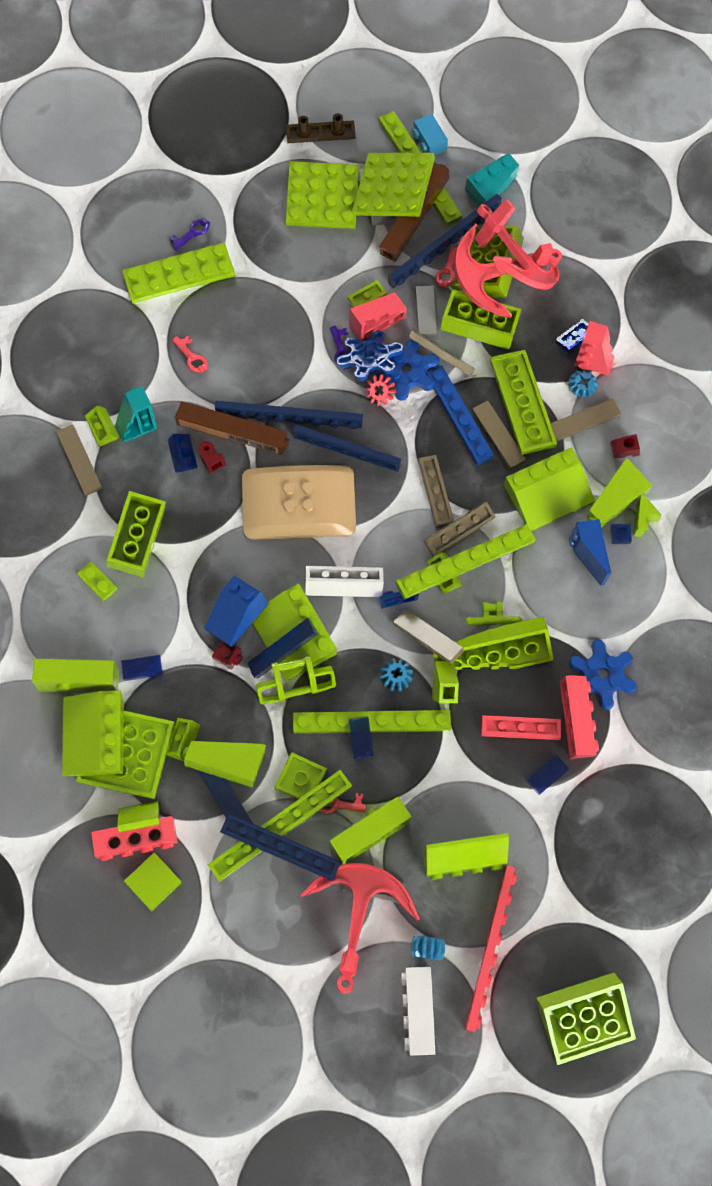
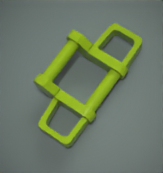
[256,654,336,704]

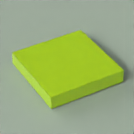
[274,752,328,800]
[117,801,160,832]
[124,852,182,911]

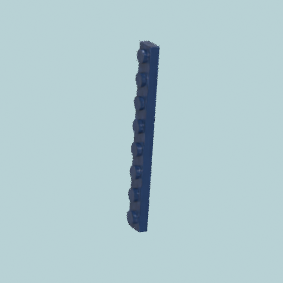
[388,194,502,288]
[215,401,363,429]

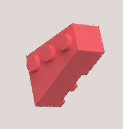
[349,292,407,341]
[575,321,615,376]

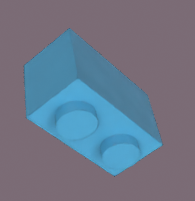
[412,114,448,155]

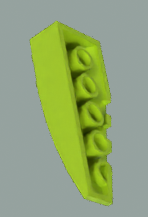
[433,616,553,670]

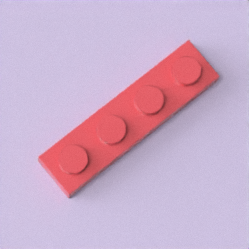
[481,715,561,740]

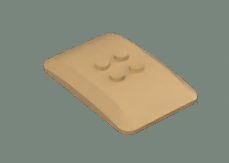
[242,465,356,540]

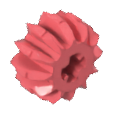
[365,374,396,406]

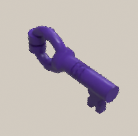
[169,218,210,251]
[330,326,352,370]

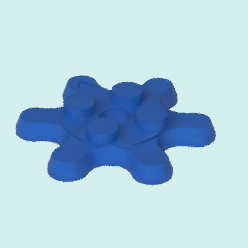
[337,331,403,381]
[376,339,439,401]
[569,640,637,710]

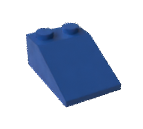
[569,519,611,586]
[204,575,269,647]

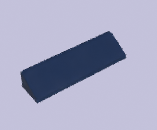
[248,618,319,679]

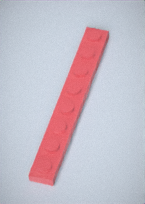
[465,865,517,1032]

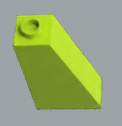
[586,458,652,528]
[182,741,266,788]

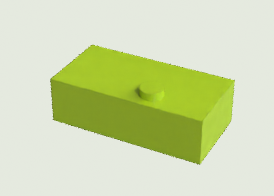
[440,289,522,350]
[106,491,166,578]
[32,659,119,693]
[329,796,412,865]

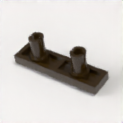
[286,113,356,144]

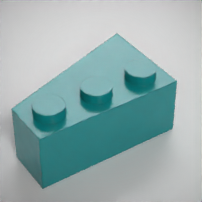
[465,153,519,207]
[115,386,158,443]

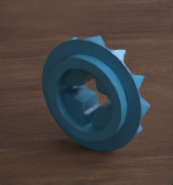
[569,369,598,397]

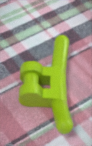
[465,602,523,625]

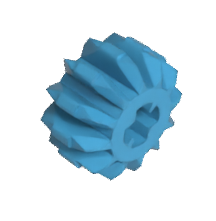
[380,658,413,692]
[411,935,446,960]

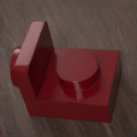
[212,641,243,670]

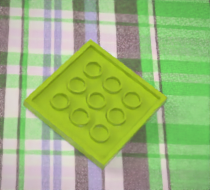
[352,153,435,217]
[286,161,359,229]
[76,711,175,800]

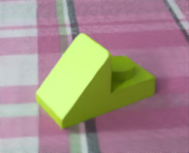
[634,495,661,537]

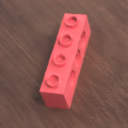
[91,816,178,861]

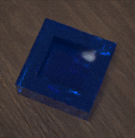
[610,524,632,544]

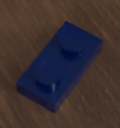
[556,319,589,353]
[379,591,419,609]
[121,655,163,681]
[526,754,569,795]

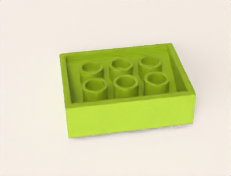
[451,225,524,298]
[503,447,595,531]
[253,584,337,682]
[62,690,124,777]
[422,833,509,880]
[536,973,636,1065]

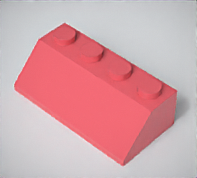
[559,675,599,759]

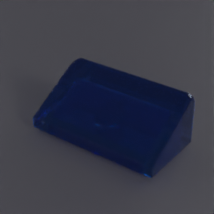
[168,434,197,472]

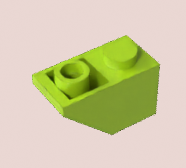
[432,661,459,703]

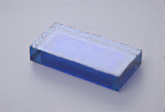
[349,716,374,759]

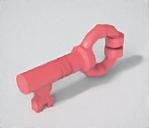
[435,246,457,288]
[172,336,208,374]
[319,793,367,814]

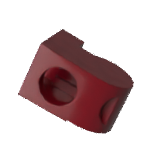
[610,434,640,458]
[198,441,226,474]

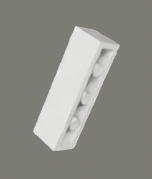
[305,566,384,597]
[401,967,435,1056]

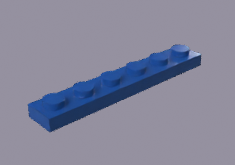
[426,365,494,465]

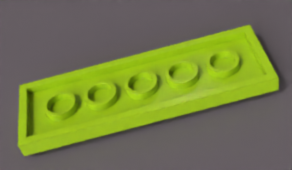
[122,242,235,304]
[490,350,557,455]

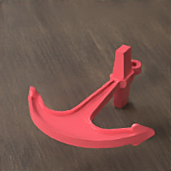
[474,200,560,290]
[454,223,562,318]
[300,863,420,994]

